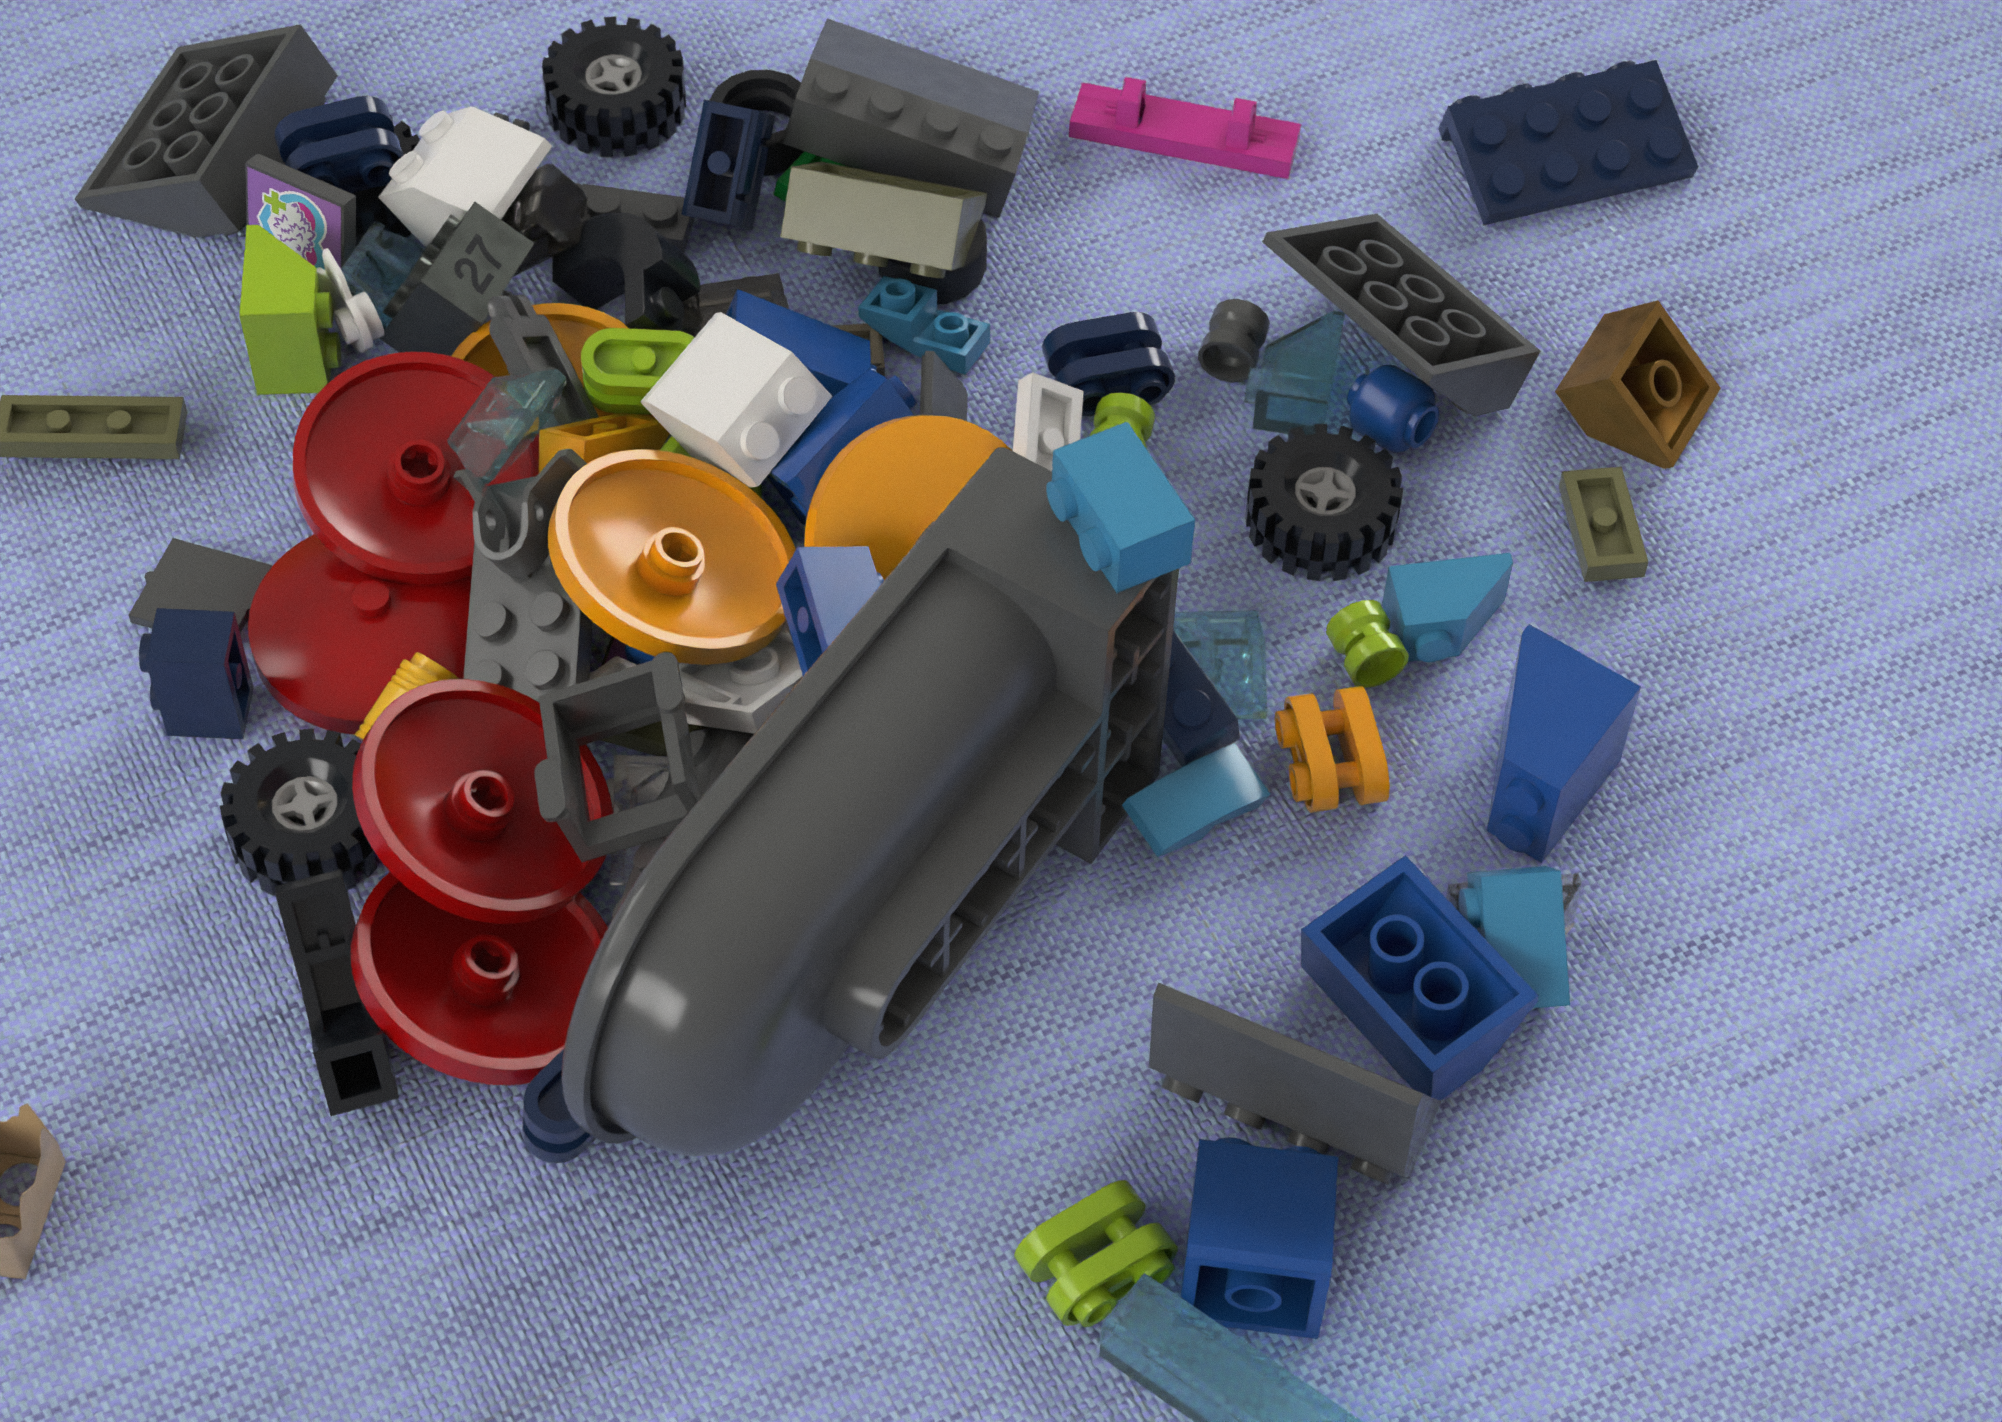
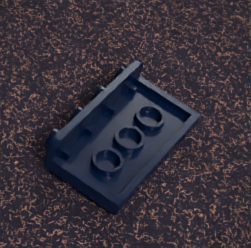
[1438,60,1699,225]

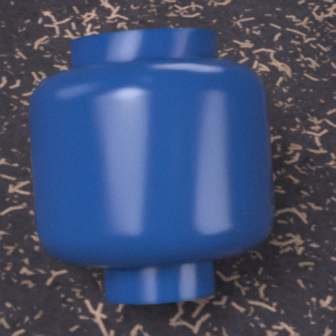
[1347,364,1439,453]

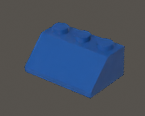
[1301,855,1539,1101]

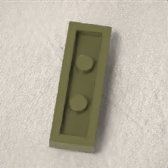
[0,395,187,459]

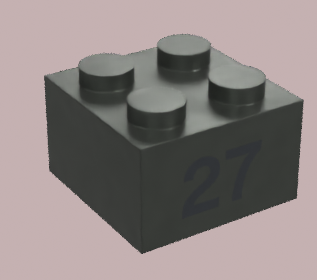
[379,202,535,356]

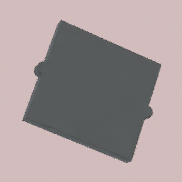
[129,538,272,633]

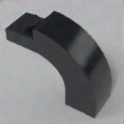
[552,212,701,332]
[274,869,399,1116]

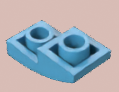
[858,276,990,375]
[1122,743,1271,857]

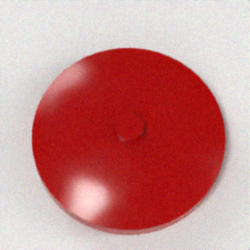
[292,352,539,585]
[248,534,472,735]
[352,679,613,924]
[350,872,608,1085]

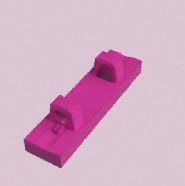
[1069,77,1301,179]

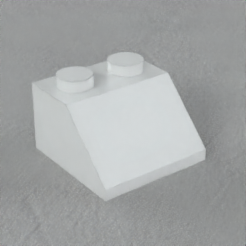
[379,106,552,247]
[641,312,833,487]

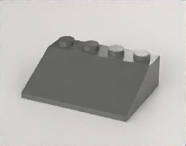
[782,18,1039,218]
[74,24,338,237]
[1262,214,1541,417]
[1149,983,1441,1185]

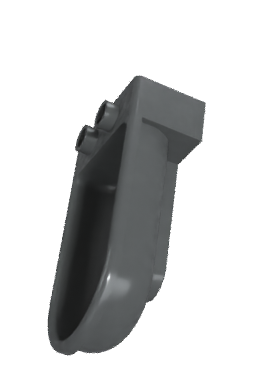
[562,447,1179,1156]

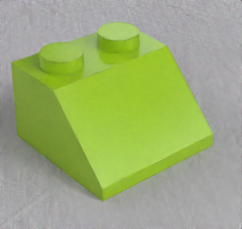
[239,225,341,395]

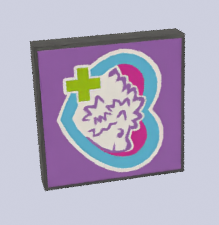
[245,153,356,294]

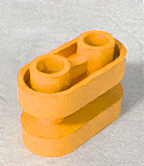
[1274,686,1390,813]

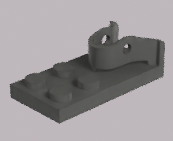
[454,449,593,702]

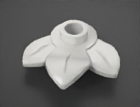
[316,248,384,353]

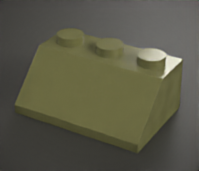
[780,162,987,278]

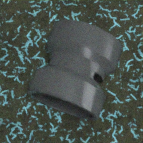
[1198,299,1270,382]

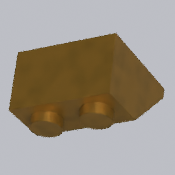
[1555,300,1721,469]

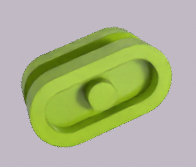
[581,328,695,415]
[1014,1180,1178,1327]

